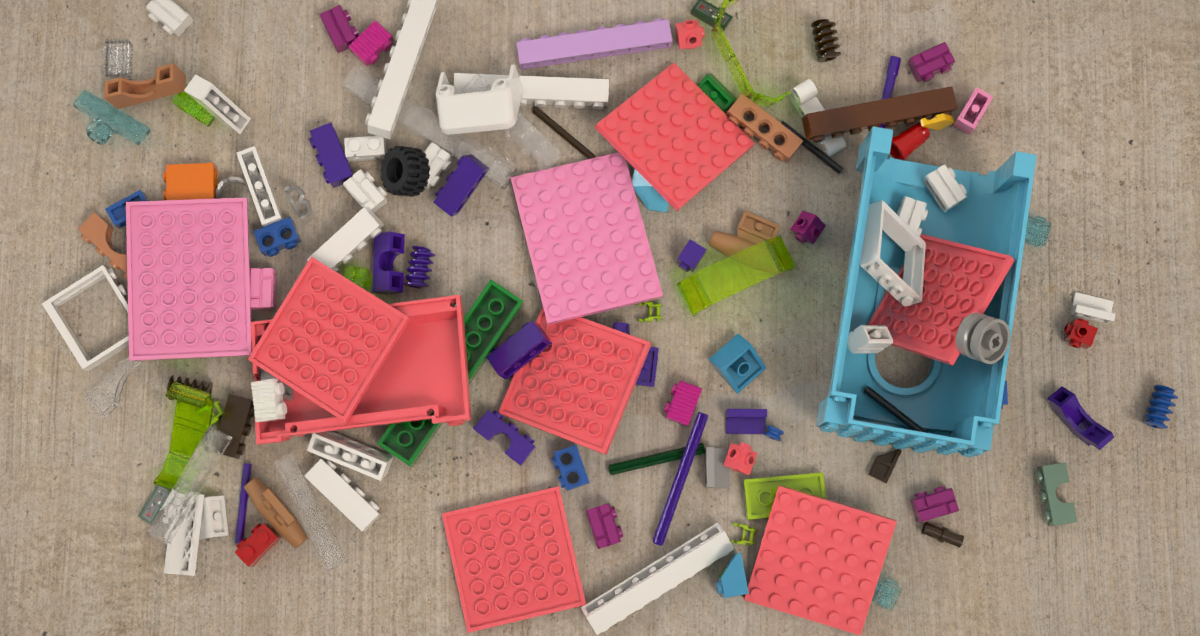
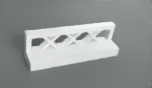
[164,492,204,576]

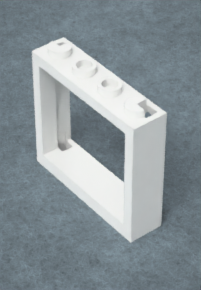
[860,200,926,307]
[42,265,129,372]

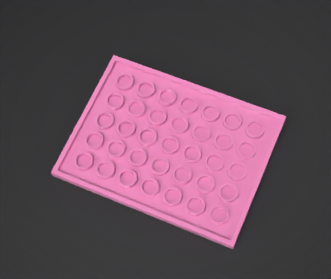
[510,152,663,325]
[126,198,252,361]

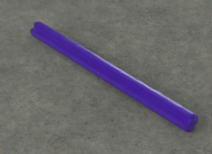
[653,412,708,546]

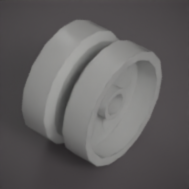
[956,312,1010,364]

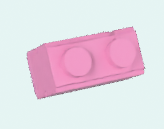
[953,88,993,135]
[250,268,276,310]

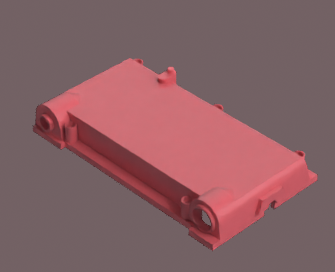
[251,295,472,445]

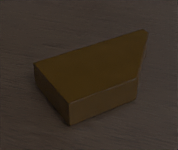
[868,449,902,484]

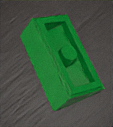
[697,73,737,113]

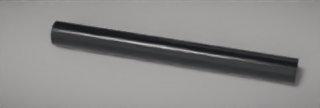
[781,121,844,174]
[863,386,928,433]

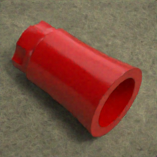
[890,122,930,160]

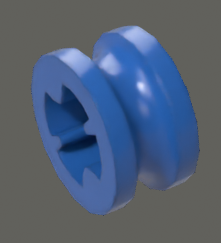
[764,426,784,442]

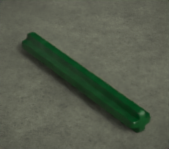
[608,443,705,475]

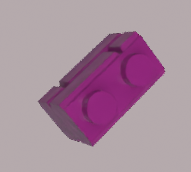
[320,5,359,53]
[908,42,955,82]
[910,486,959,523]
[586,503,624,549]

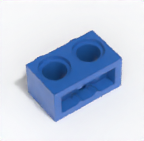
[105,190,149,229]
[253,217,302,257]
[551,445,590,491]

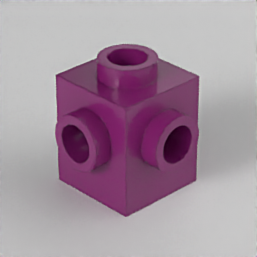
[790,211,826,244]

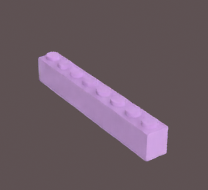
[516,18,672,70]

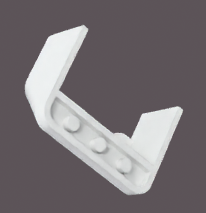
[436,65,523,135]

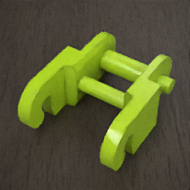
[638,302,663,322]
[196,400,224,429]
[730,523,758,546]

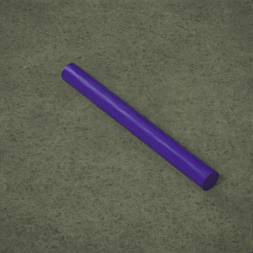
[235,463,252,544]

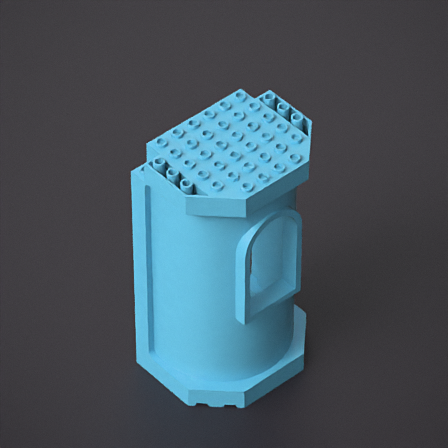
[815,127,1037,457]

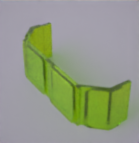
[711,0,791,108]
[677,235,796,317]
[153,382,214,495]

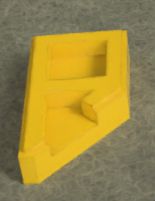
[920,113,955,131]

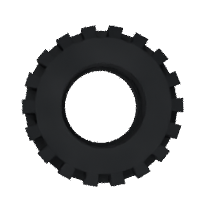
[380,146,430,197]

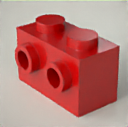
[234,523,282,567]

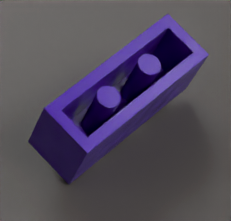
[308,122,353,188]
[433,154,490,217]
[487,320,552,380]

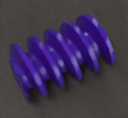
[403,246,436,289]

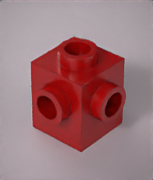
[1063,318,1098,349]

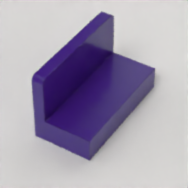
[726,409,767,434]

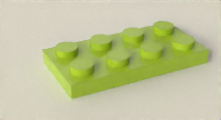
[743,472,826,520]

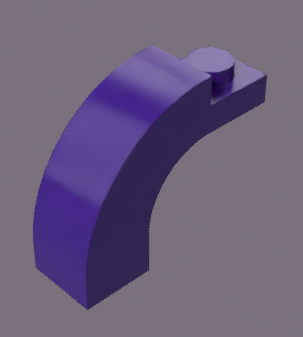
[1047,386,1114,450]

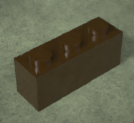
[212,394,255,459]

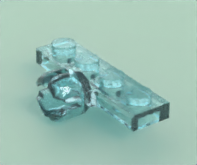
[73,90,150,146]

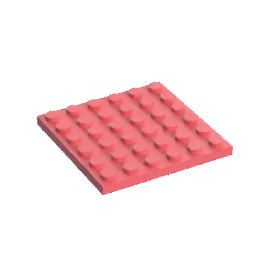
[595,63,755,211]
[867,234,1015,366]
[248,257,411,423]
[498,306,652,455]
[744,485,897,635]
[442,486,586,633]

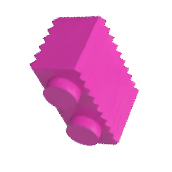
[348,20,394,67]
[663,380,702,427]

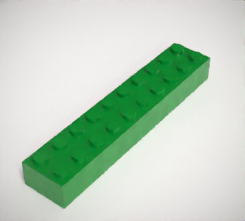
[377,279,524,468]

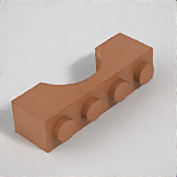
[104,63,186,109]
[78,212,127,279]

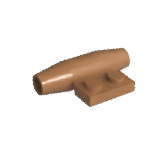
[709,211,787,276]
[244,477,308,549]

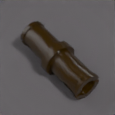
[921,522,964,548]

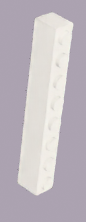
[365,0,438,139]
[453,73,609,109]
[581,523,734,635]

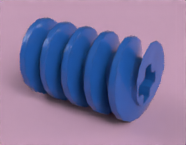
[1142,385,1178,429]

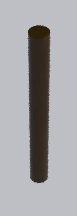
[532,107,596,159]

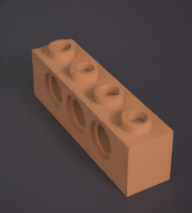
[727,94,803,163]

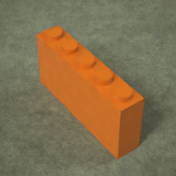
[163,163,218,201]

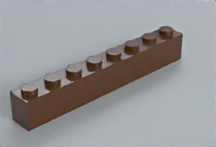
[802,86,958,142]

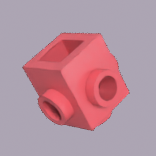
[675,20,705,49]
[723,442,757,475]

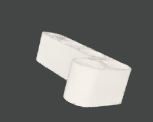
[789,79,846,157]

